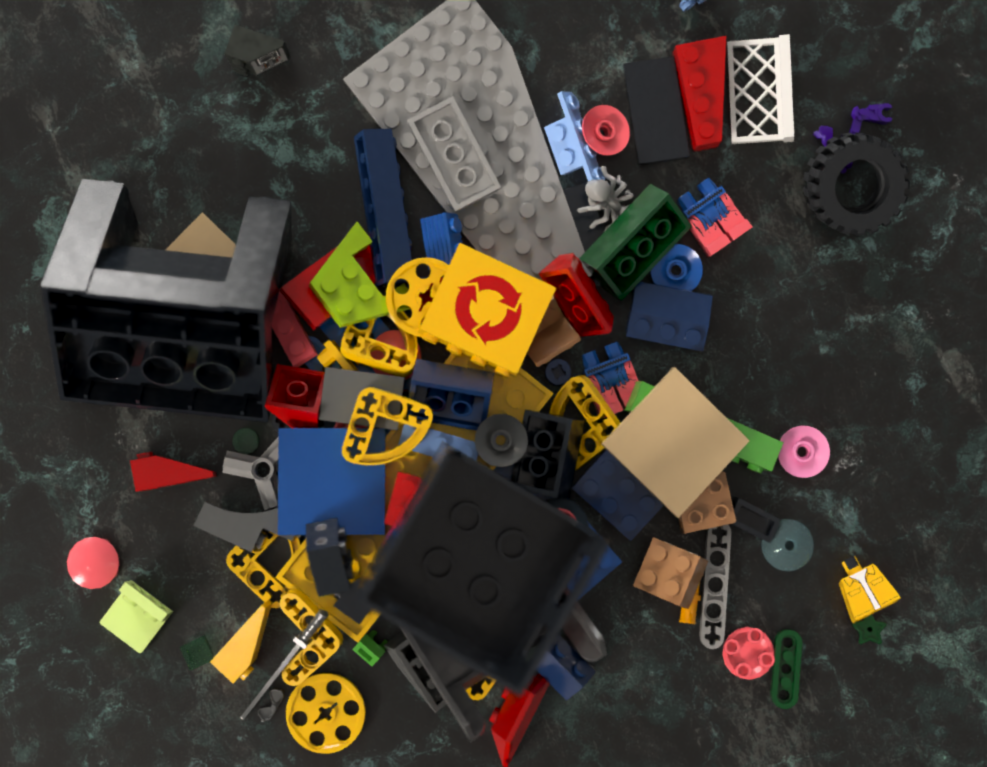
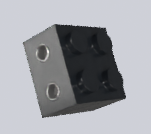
[306,518,354,597]

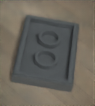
[319,367,405,430]

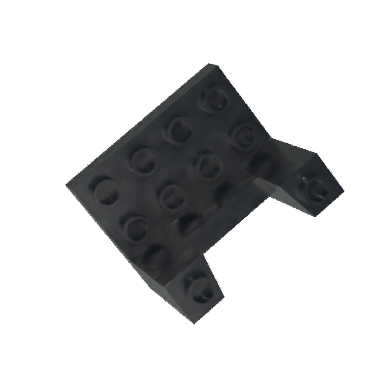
[41,179,292,422]

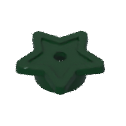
[852,614,887,645]

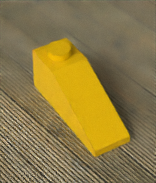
[210,600,272,683]

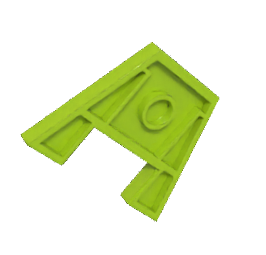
[309,222,410,328]

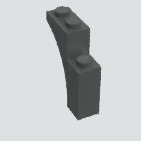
[194,502,302,552]

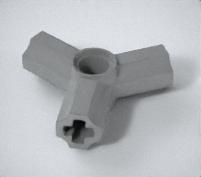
[223,438,278,511]

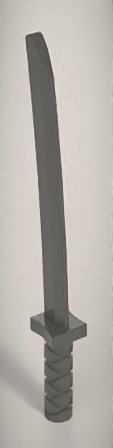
[240,609,328,720]

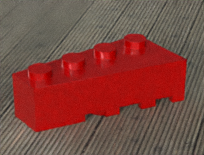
[672,36,726,152]

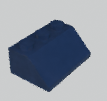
[625,281,713,351]
[407,359,495,431]

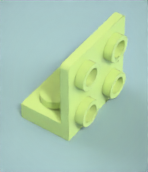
[100,580,173,653]

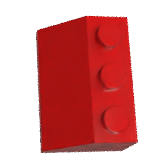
[538,253,614,337]

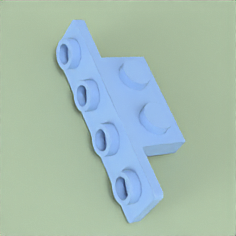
[544,91,605,181]

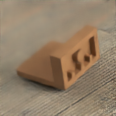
[527,296,581,367]
[678,471,736,534]

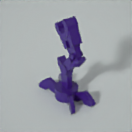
[814,103,892,174]

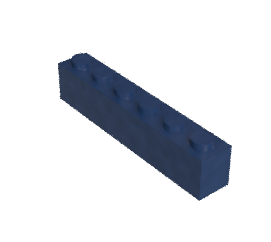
[354,129,412,288]

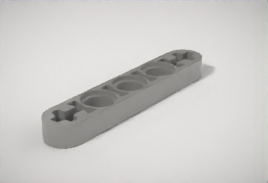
[699,524,731,649]

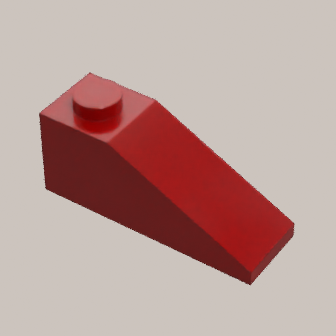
[130,452,217,492]

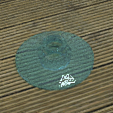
[761,519,814,571]

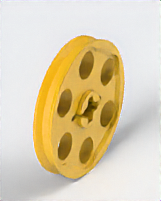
[386,258,449,337]
[286,673,366,754]

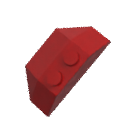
[489,671,550,767]

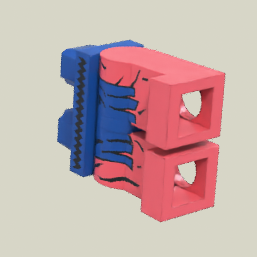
[677,178,752,258]
[581,342,639,419]

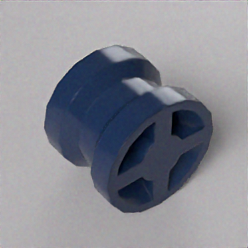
[545,359,571,386]

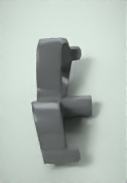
[258,688,284,722]

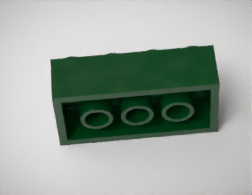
[579,184,692,301]

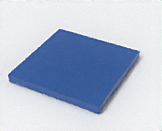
[278,428,385,535]

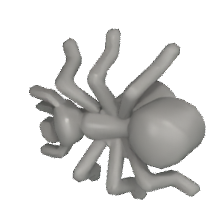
[577,166,634,232]

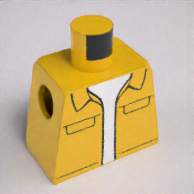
[839,556,901,623]

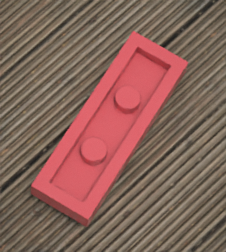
[271,291,318,367]

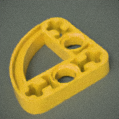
[340,295,418,377]
[549,375,620,470]
[342,387,433,465]
[226,531,302,608]

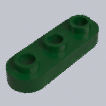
[770,629,802,709]

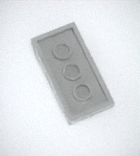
[407,96,501,213]

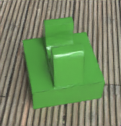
[352,630,388,666]

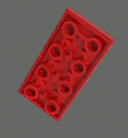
[280,246,376,330]

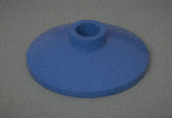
[651,244,703,291]

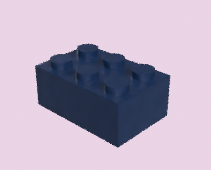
[572,449,664,541]

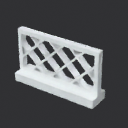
[727,34,794,144]

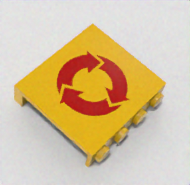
[418,243,556,378]

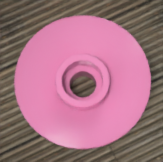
[778,426,830,478]

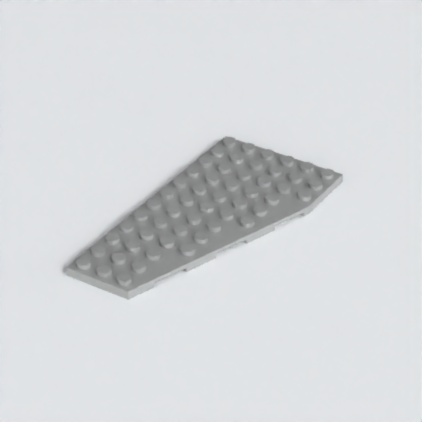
[343,0,592,282]

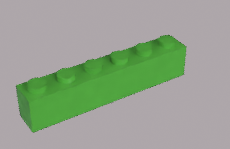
[625,381,784,474]

